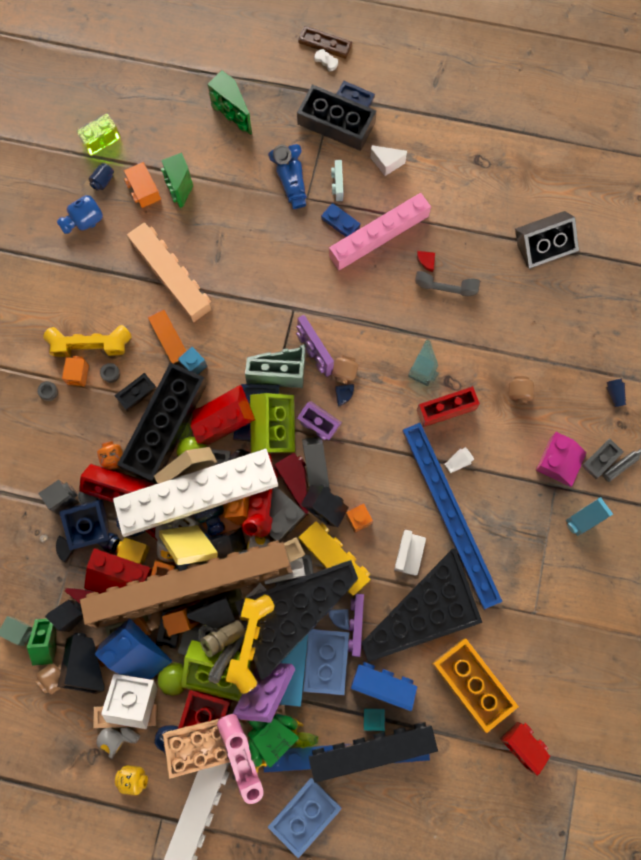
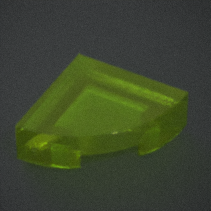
[294,733,318,749]

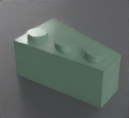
[245,344,306,388]

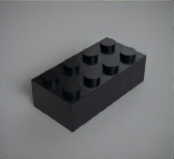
[297,84,377,151]

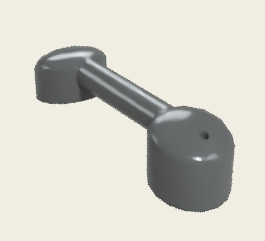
[415,271,481,297]

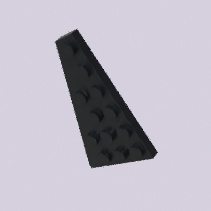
[361,548,483,662]
[235,560,358,681]

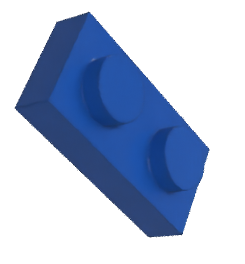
[321,203,361,237]

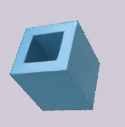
[178,347,207,374]

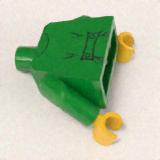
[247,714,304,773]

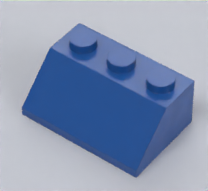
[350,662,417,711]

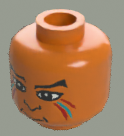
[97,441,123,470]

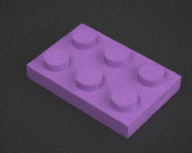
[296,315,334,377]
[233,663,295,723]

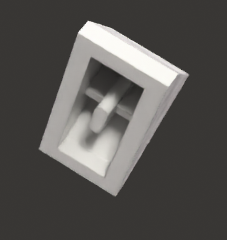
[370,145,407,176]

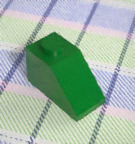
[27,618,56,666]

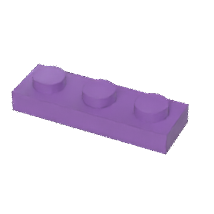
[348,594,364,657]

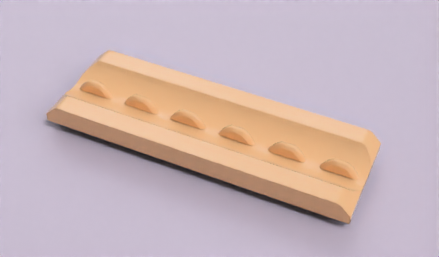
[163,704,286,779]

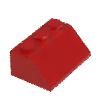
[191,385,255,445]
[84,548,153,594]

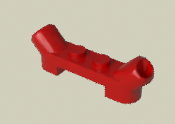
[242,453,278,537]

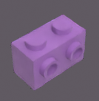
[297,401,342,440]

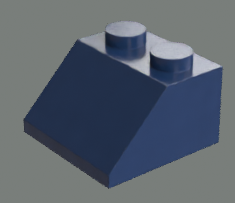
[59,499,109,550]

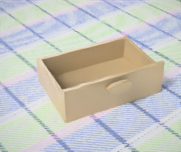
[154,447,217,484]

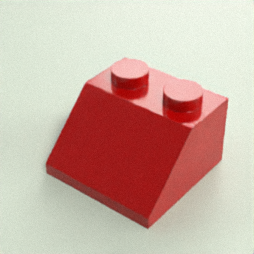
[178,690,232,729]
[500,722,551,776]

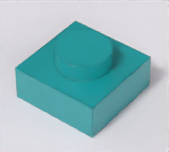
[364,709,385,731]

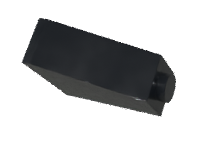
[57,633,104,694]

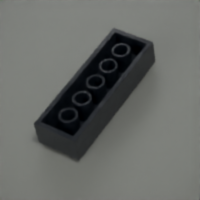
[117,362,207,484]

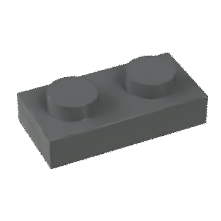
[582,438,624,479]

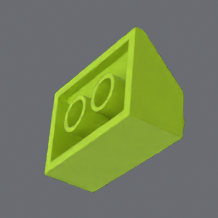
[250,393,295,453]
[181,640,251,701]

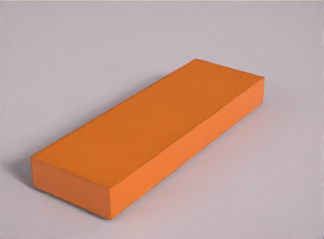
[148,310,186,365]

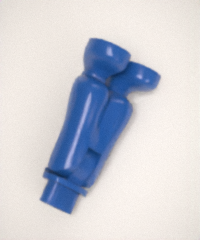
[268,144,307,209]

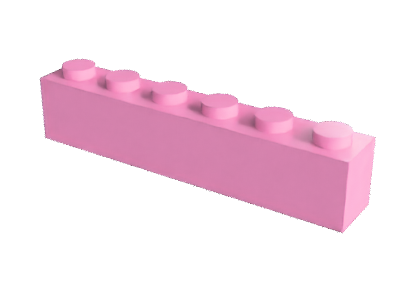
[329,193,431,270]

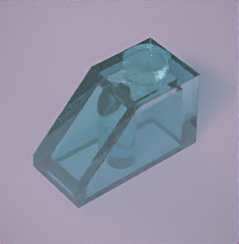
[408,339,439,386]

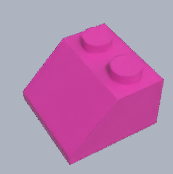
[536,432,587,487]

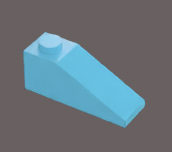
[566,497,613,536]

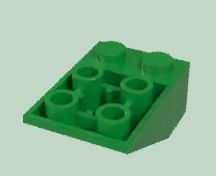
[207,70,252,135]

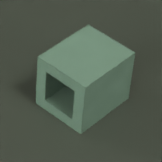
[0,616,33,646]

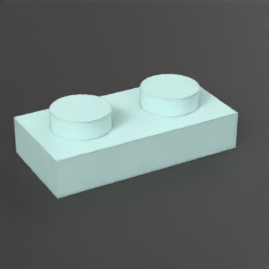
[331,160,343,201]

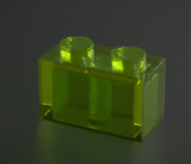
[77,113,121,155]

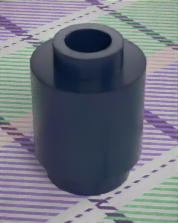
[88,163,114,191]

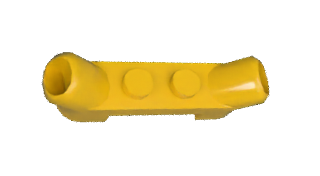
[43,325,132,357]
[225,594,275,694]

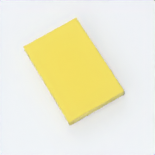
[159,525,218,565]

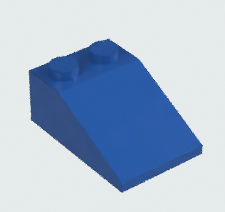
[95,618,172,680]

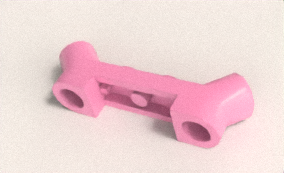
[217,714,263,804]

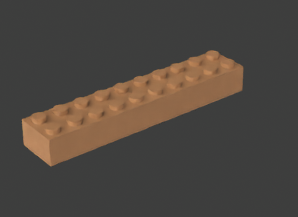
[80,541,293,629]

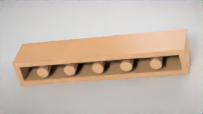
[127,222,211,323]

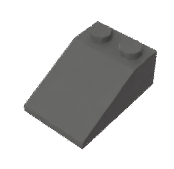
[268,487,306,543]

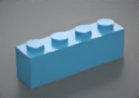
[280,634,308,707]

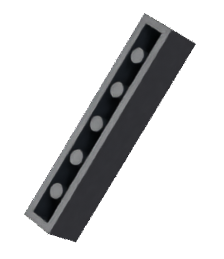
[308,722,438,783]

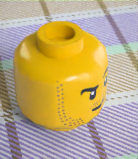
[115,765,148,796]

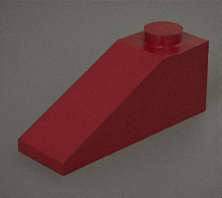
[274,452,309,516]

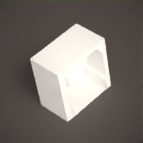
[101,674,158,729]

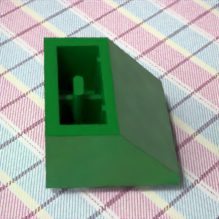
[160,152,193,208]

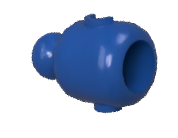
[57,195,103,234]

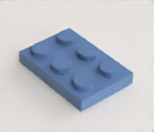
[303,629,349,695]
[268,777,342,858]

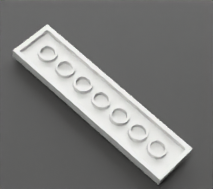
[113,449,278,537]

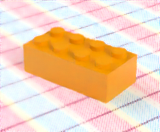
[432,638,519,733]

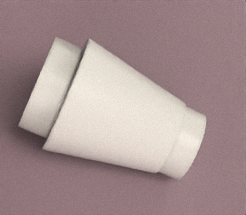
[445,447,474,473]

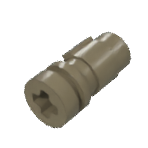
[200,620,245,657]

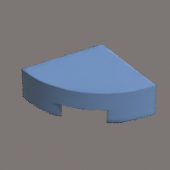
[329,609,349,630]

